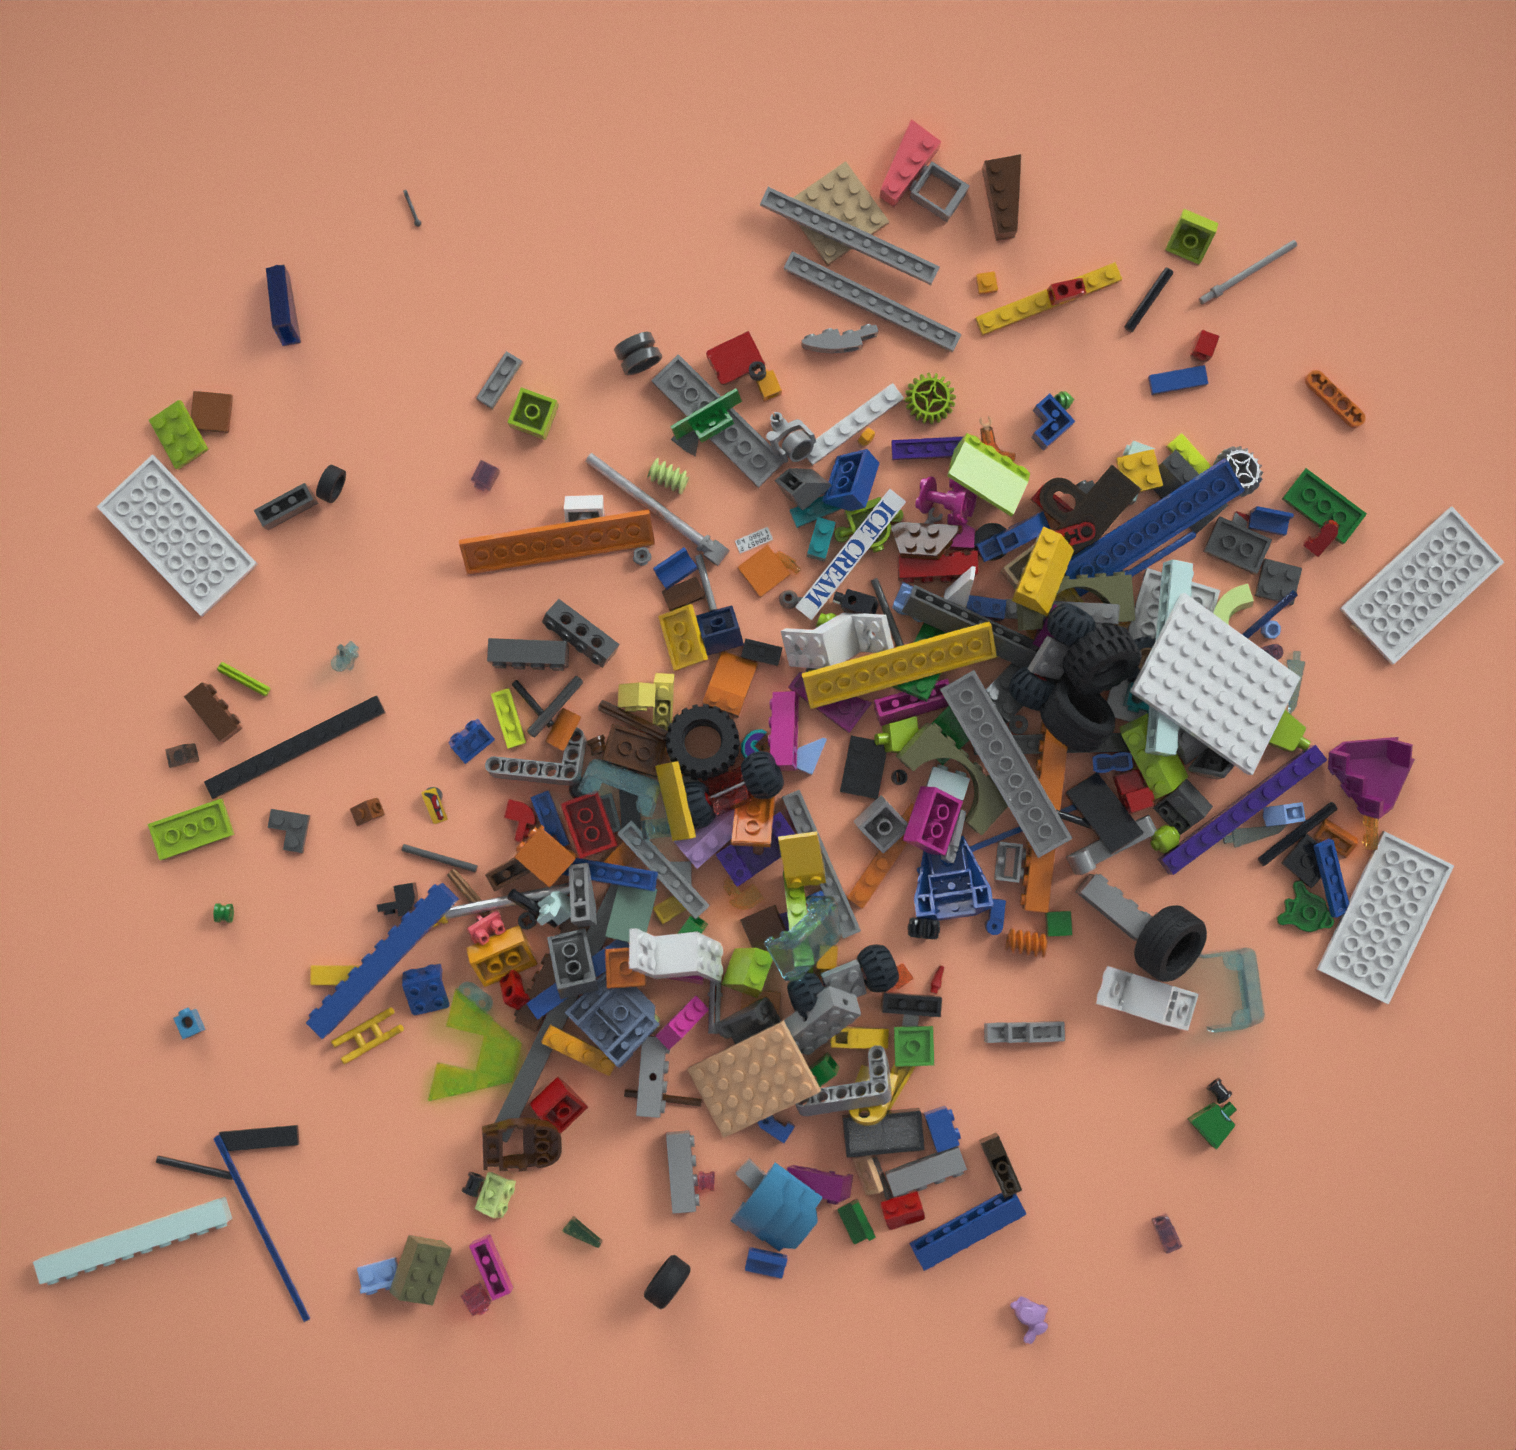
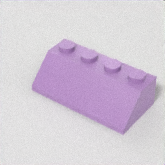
[674,791,736,869]

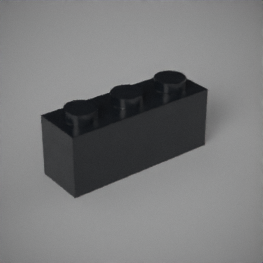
[881,992,942,1017]

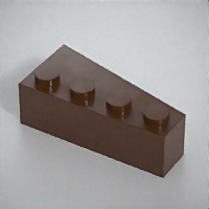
[982,154,1021,241]

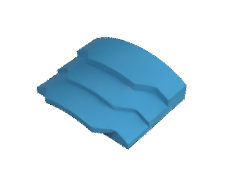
[730,1162,823,1251]

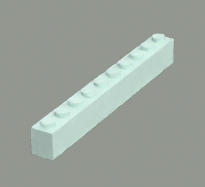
[1145,559,1194,756]
[33,1196,233,1285]

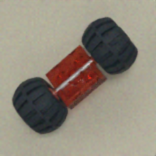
[684,751,784,829]

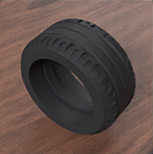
[644,1255,691,1309]

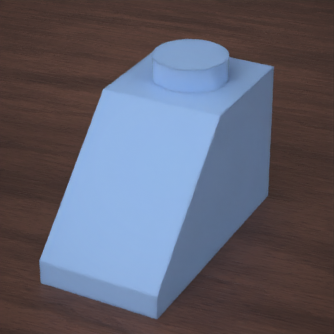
[797,738,827,775]
[1263,802,1306,826]

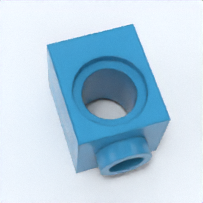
[173,1007,206,1039]

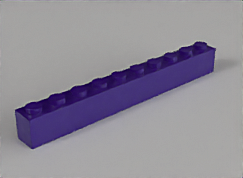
[1157,745,1327,875]

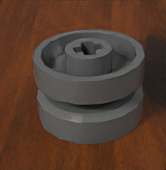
[614,331,662,376]

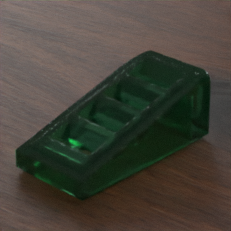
[562,1216,602,1248]

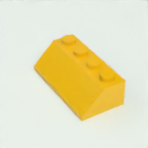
[1011,527,1074,616]

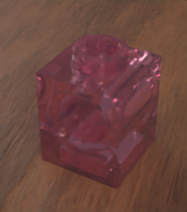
[460,1281,492,1316]

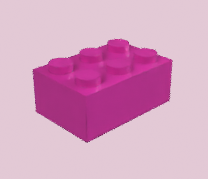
[903,786,963,855]

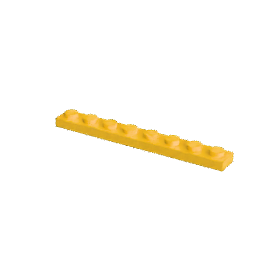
[975,262,1122,336]

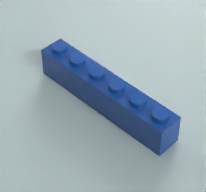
[909,1192,1027,1271]

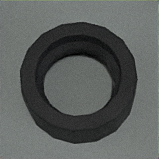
[316,464,346,503]

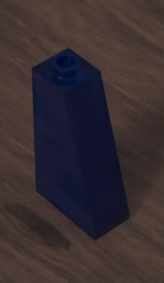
[266,265,301,346]

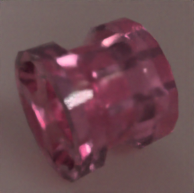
[698,1171,715,1191]

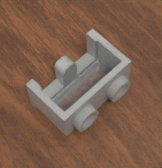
[994,842,1026,883]

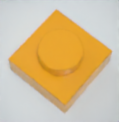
[976,271,998,294]

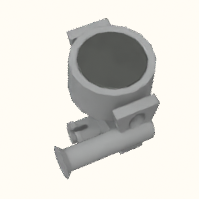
[766,412,816,463]

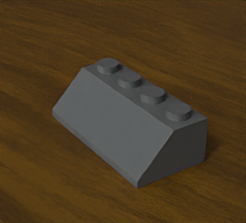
[1153,450,1228,534]

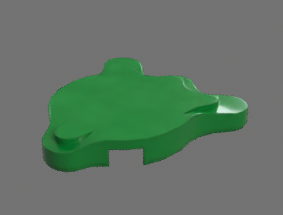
[1277,881,1334,932]

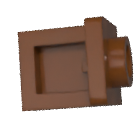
[350,798,385,826]

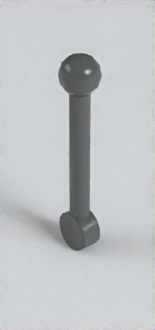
[403,190,422,227]

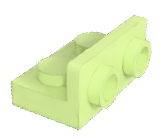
[475,1172,516,1218]

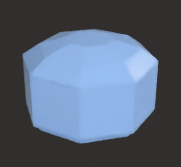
[1261,620,1281,639]

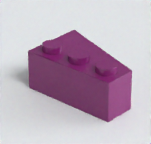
[787,1165,854,1204]

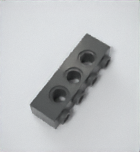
[542,599,620,668]

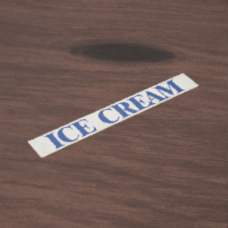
[795,489,906,620]

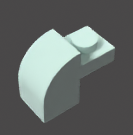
[537,891,571,926]

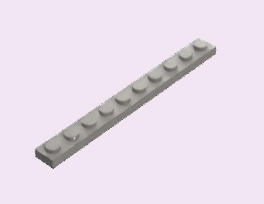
[760,187,940,285]
[783,251,962,353]

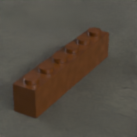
[514,917,590,1032]

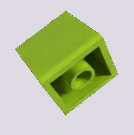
[721,948,775,998]

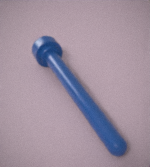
[1120,531,1196,577]

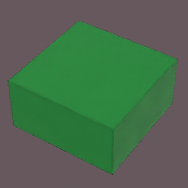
[1045,911,1072,937]

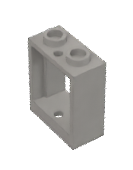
[909,161,970,222]

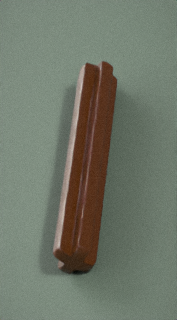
[598,700,668,741]

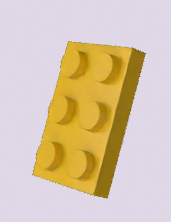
[658,604,708,671]

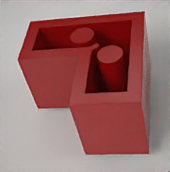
[1113,770,1155,813]

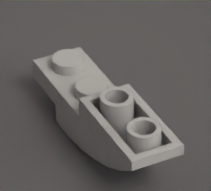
[801,324,879,354]

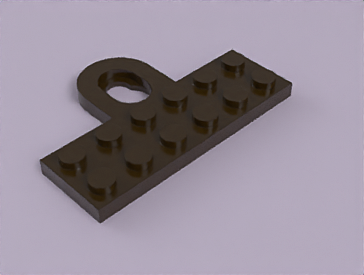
[1040,465,1142,576]

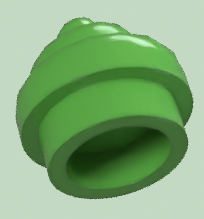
[1054,391,1074,410]

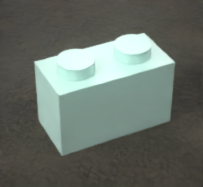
[926,764,970,801]

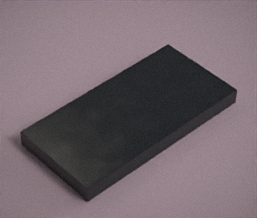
[1065,772,1144,855]

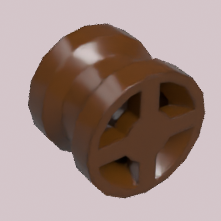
[586,735,606,756]

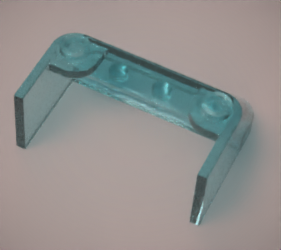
[1199,947,1265,1033]

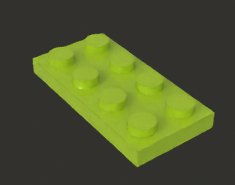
[148,799,235,861]

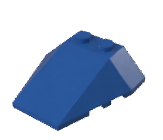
[914,836,994,921]

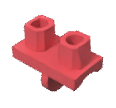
[467,910,505,945]

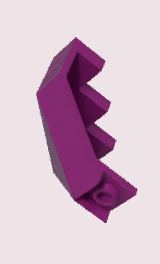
[1328,737,1415,819]

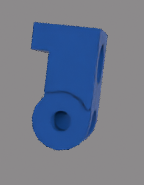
[985,899,1006,935]
[758,1115,795,1143]

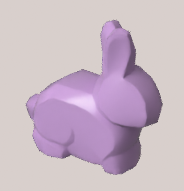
[1010,1296,1048,1344]

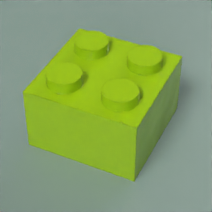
[507,387,559,440]

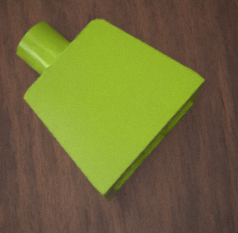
[1268,710,1311,752]
[874,716,919,753]

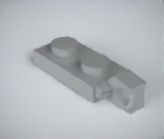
[940,809,966,863]

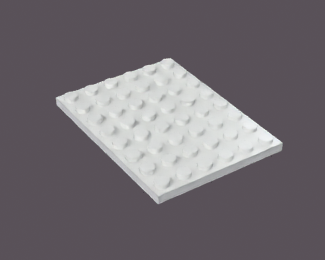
[1130,593,1301,775]

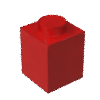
[1190,330,1220,362]

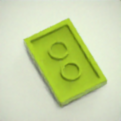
[149,400,209,470]

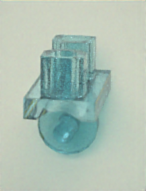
[331,641,359,672]

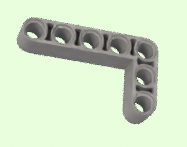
[485,727,587,786]
[1066,815,1157,875]
[795,1045,892,1116]

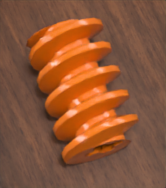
[1005,928,1047,958]

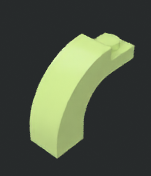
[1213,584,1254,625]

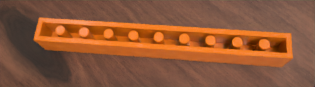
[1020,721,1068,913]

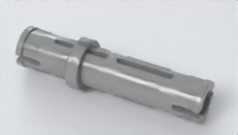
[707,976,723,1034]

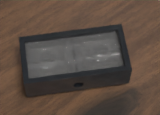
[842,1108,925,1157]

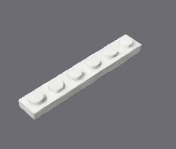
[806,383,904,466]

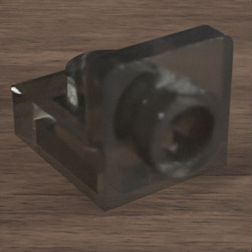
[165,743,199,768]

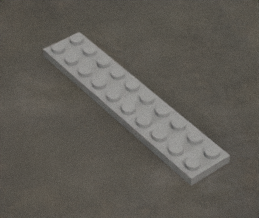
[940,670,1073,858]

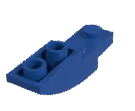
[976,511,1051,562]

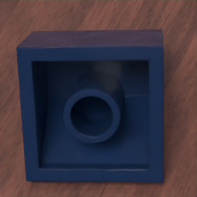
[696,605,744,656]

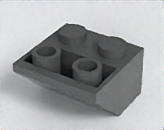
[775,468,832,510]
[1153,779,1213,835]

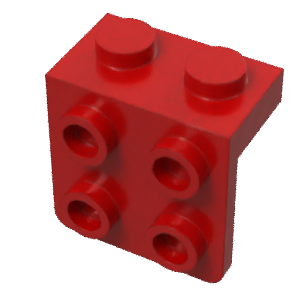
[880,1191,925,1230]

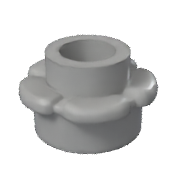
[633,547,652,566]

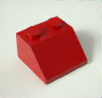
[529,1077,588,1134]

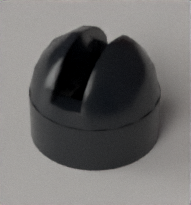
[891,769,908,785]

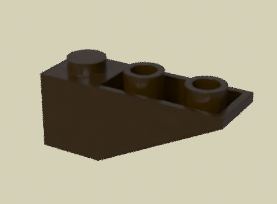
[979,1133,1022,1198]

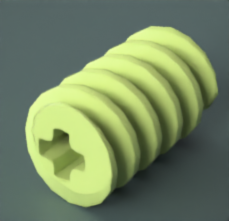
[647,458,690,495]

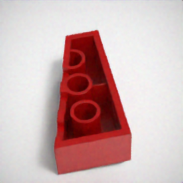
[898,551,978,584]

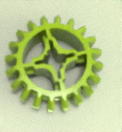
[904,373,956,424]

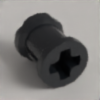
[518,912,537,930]
[1206,1078,1233,1104]
[461,1172,485,1197]

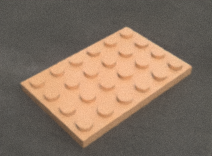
[687,1020,821,1138]

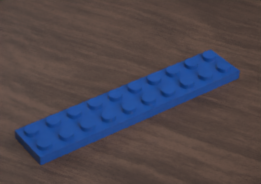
[1065,458,1245,597]

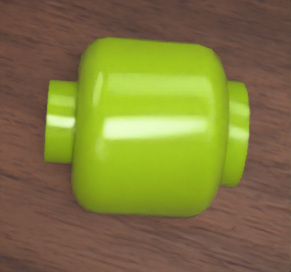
[1150,825,1180,853]

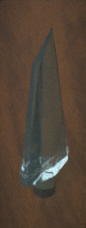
[1287,651,1305,714]
[1223,824,1288,848]

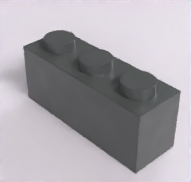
[254,483,318,530]

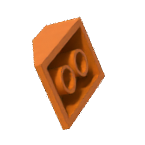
[702,651,758,717]

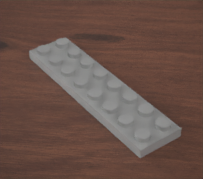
[651,354,785,488]

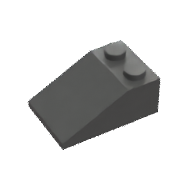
[547,928,599,999]

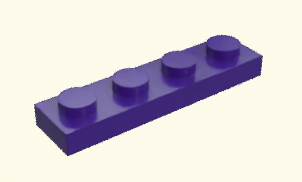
[891,436,964,460]

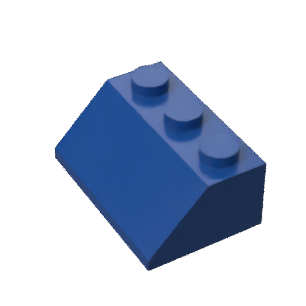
[822,449,880,511]

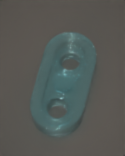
[458,981,493,1013]

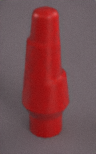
[930,966,944,995]

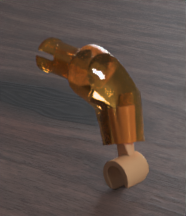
[979,416,1016,462]

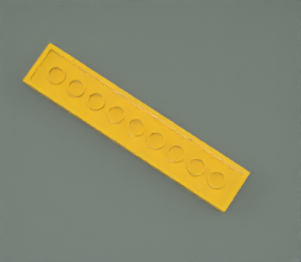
[802,621,997,709]

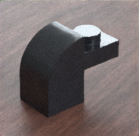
[377,882,418,917]

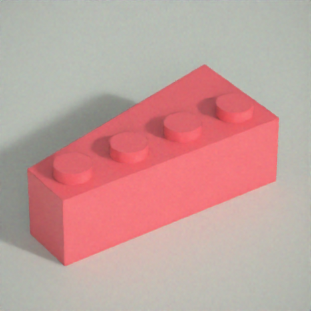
[879,119,941,207]

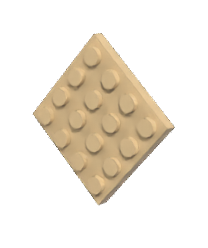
[793,161,889,266]

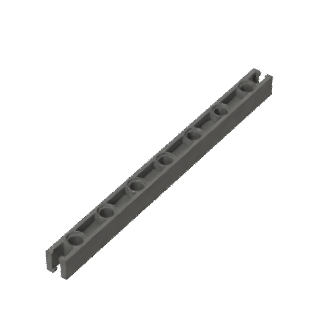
[495,884,618,1143]

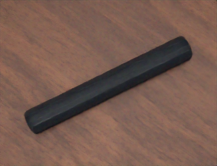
[1124,267,1174,333]

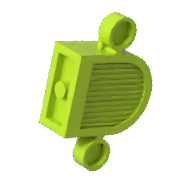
[834,497,904,553]

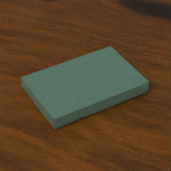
[605,885,658,943]

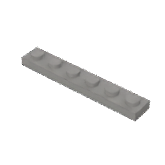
[1004,599,1120,625]
[617,821,710,919]

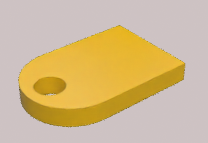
[848,1065,899,1126]

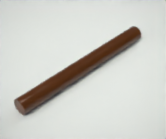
[624,1089,702,1107]

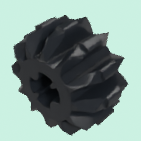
[907,917,940,939]

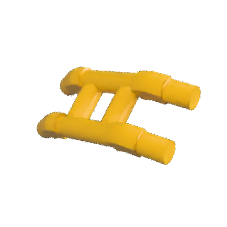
[331,1007,404,1065]

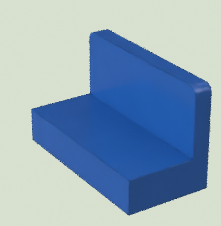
[1248,506,1294,536]
[653,547,698,590]
[745,1247,788,1278]

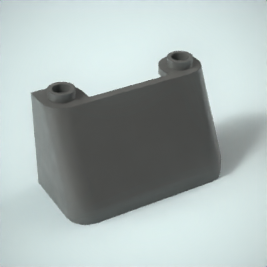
[716,997,782,1044]

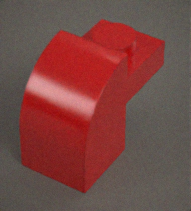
[504,799,537,842]

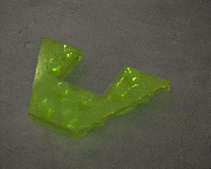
[428,988,522,1101]

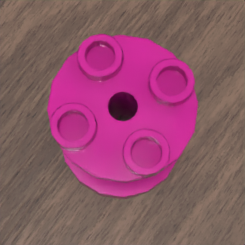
[915,476,977,523]

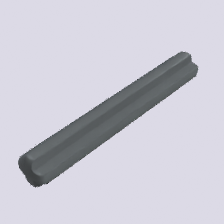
[527,676,583,738]

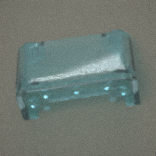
[578,759,661,819]
[764,896,841,982]

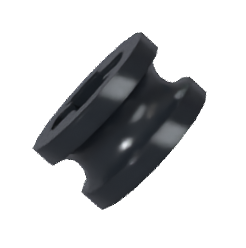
[749,361,766,381]

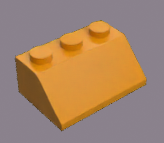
[466,925,538,987]

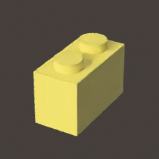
[618,682,656,712]

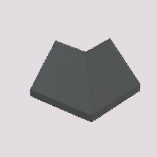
[1188,747,1234,780]

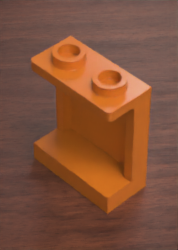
[514,825,577,888]

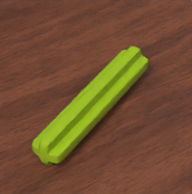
[217,662,271,696]

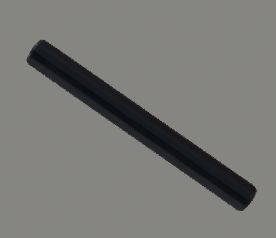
[1258,802,1338,866]

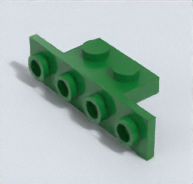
[670,388,742,443]

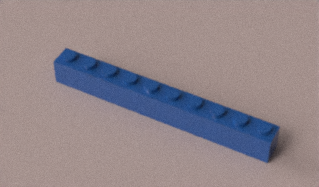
[306,883,459,1039]

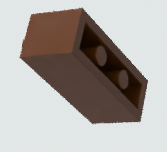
[184,682,242,743]

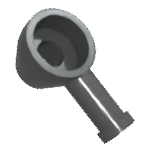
[779,590,803,609]

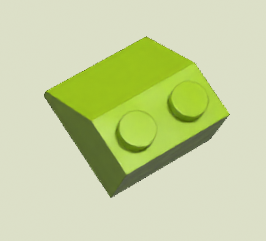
[1165,209,1218,265]

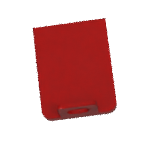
[706,331,765,385]

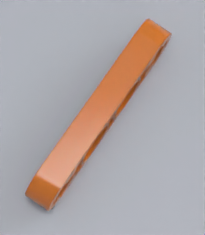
[1305,370,1366,428]

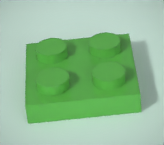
[894,1026,934,1067]

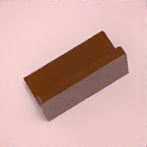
[662,577,705,611]

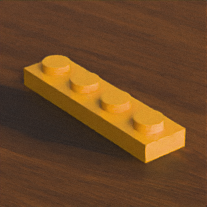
[541,1025,615,1076]

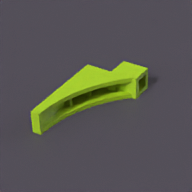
[783,871,814,977]

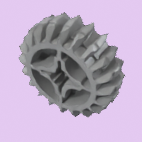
[1213,446,1264,497]

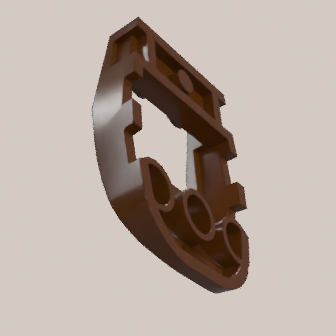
[482,1118,562,1171]

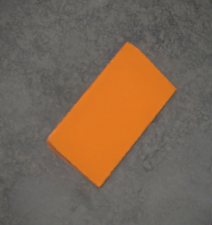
[1314,819,1358,858]
[603,842,637,866]

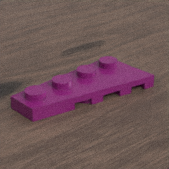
[788,672,872,734]

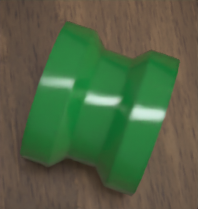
[213,903,234,923]

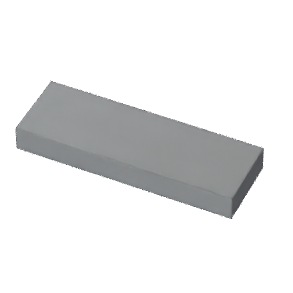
[476,351,523,410]

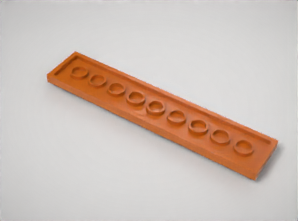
[459,509,655,575]

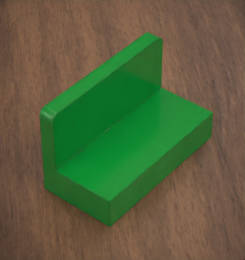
[837,1199,876,1244]

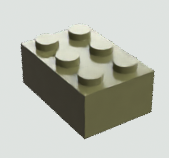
[389,1235,452,1305]

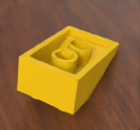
[778,832,826,888]

